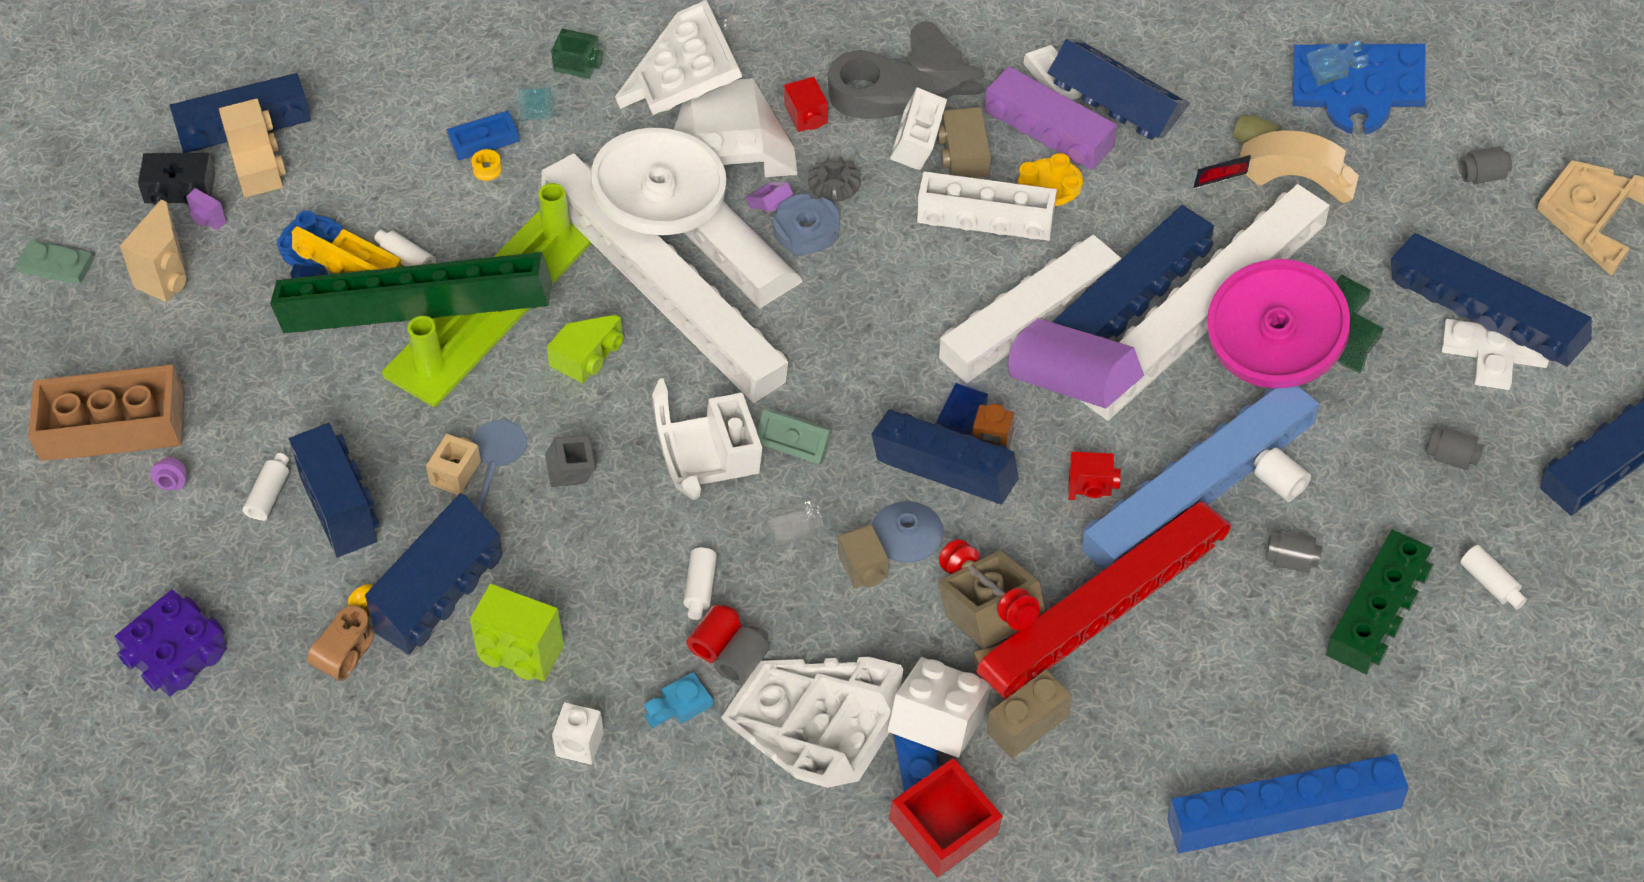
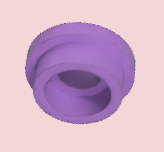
[150,457,187,490]

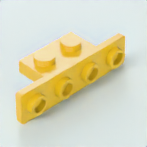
[292,226,401,274]

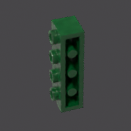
[1326,529,1434,675]

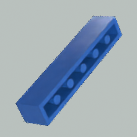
[1167,754,1409,854]

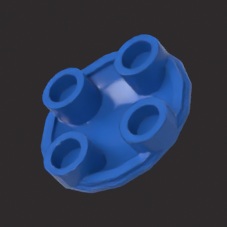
[277,211,343,271]

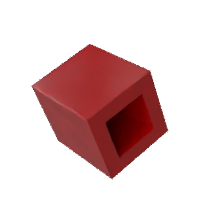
[784,76,828,132]

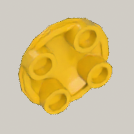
[1017,153,1084,206]

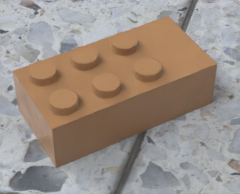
[28,365,184,461]

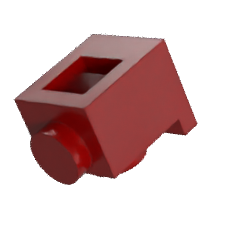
[1068,451,1121,500]

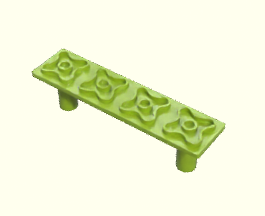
[382,183,592,407]

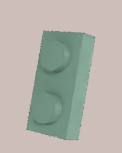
[16,240,94,285]
[757,408,833,464]

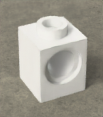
[552,702,604,765]

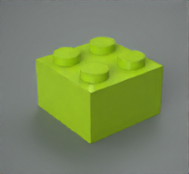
[470,584,564,682]

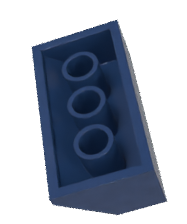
[1047,39,1190,140]
[365,492,502,654]

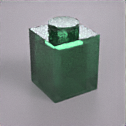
[551,28,603,79]

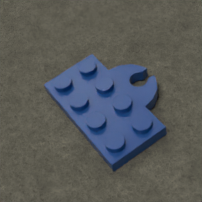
[1293,44,1426,135]

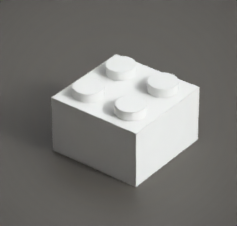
[888,657,991,758]

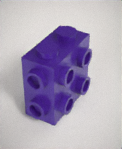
[114,589,227,697]

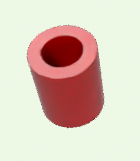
[686,605,742,663]

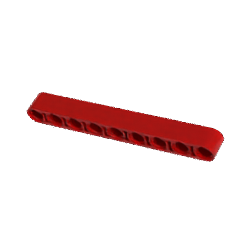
[976,501,1231,699]

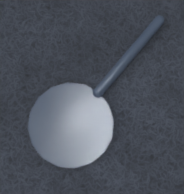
[472,420,527,513]

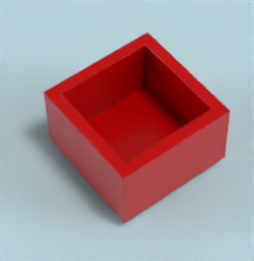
[889,758,1003,878]

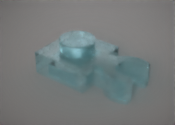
[1306,40,1368,87]

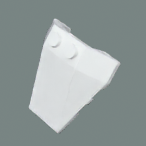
[674,78,797,177]
[721,657,903,788]

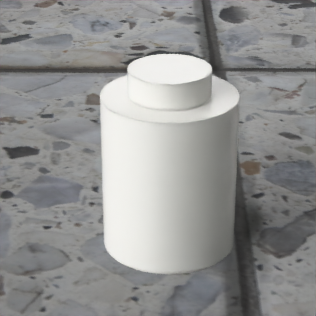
[1254,448,1311,502]

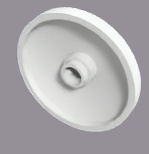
[591,128,726,235]

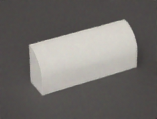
[684,201,802,309]

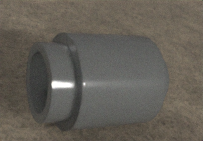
[1459,146,1512,184]
[1427,426,1484,471]
[1266,530,1322,573]

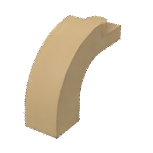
[1239,130,1359,203]

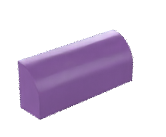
[1008,318,1144,409]

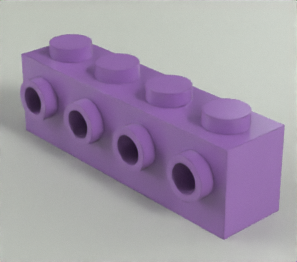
[985,66,1117,170]

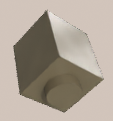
[838,525,888,589]

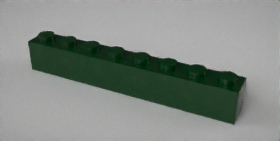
[270,252,553,333]

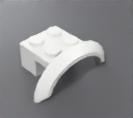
[652,378,762,500]

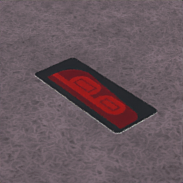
[1193,155,1251,189]

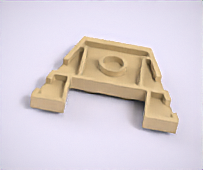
[1537,160,1644,276]

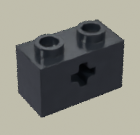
[138,153,215,205]

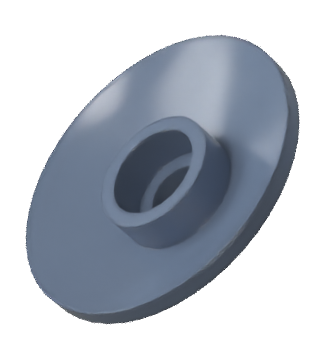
[872,501,943,563]

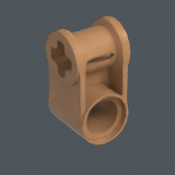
[307,606,374,681]

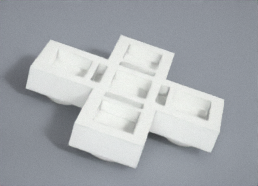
[1442,319,1549,390]

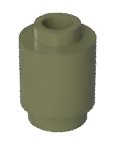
[1233,114,1282,145]

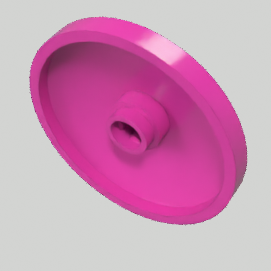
[1207,259,1350,388]

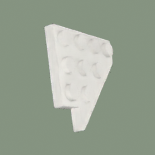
[615,0,742,115]

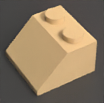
[120,200,187,302]

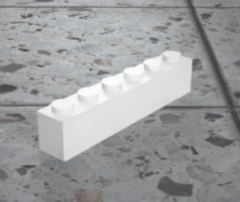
[939,234,1121,383]

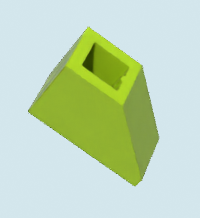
[547,315,624,384]

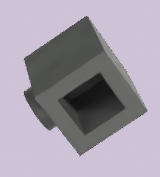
[545,435,596,487]

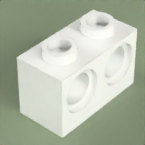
[890,87,947,170]

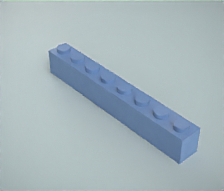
[1082,386,1320,570]

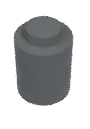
[714,626,770,685]

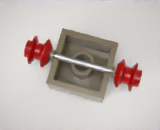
[938,539,1046,649]

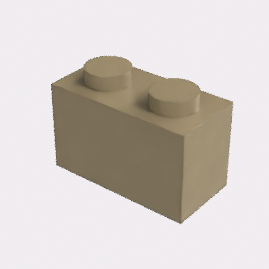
[937,107,991,178]
[987,670,1072,759]

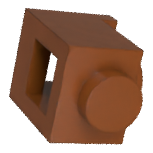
[972,404,1014,449]

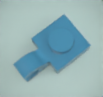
[644,672,713,728]

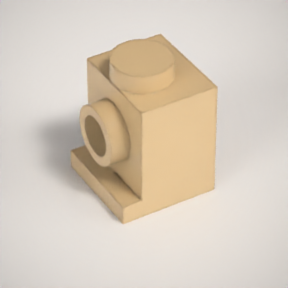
[426,433,481,495]

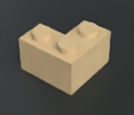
[219,98,286,198]

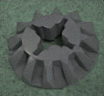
[808,157,861,201]

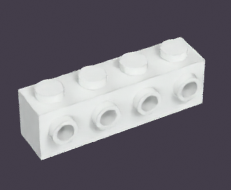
[917,172,1057,241]

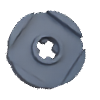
[773,194,840,256]

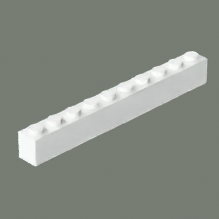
[541,153,788,403]
[1080,184,1330,421]

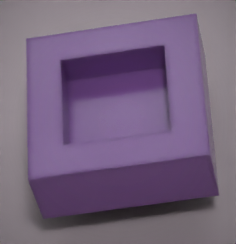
[745,182,793,212]
[186,188,226,231]

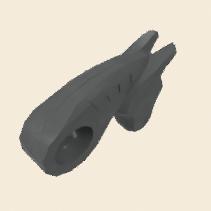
[827,22,984,119]

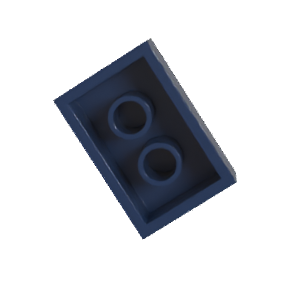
[288,423,380,558]

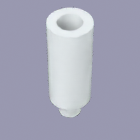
[374,230,436,266]
[243,453,289,521]
[1460,545,1527,610]
[683,547,717,620]

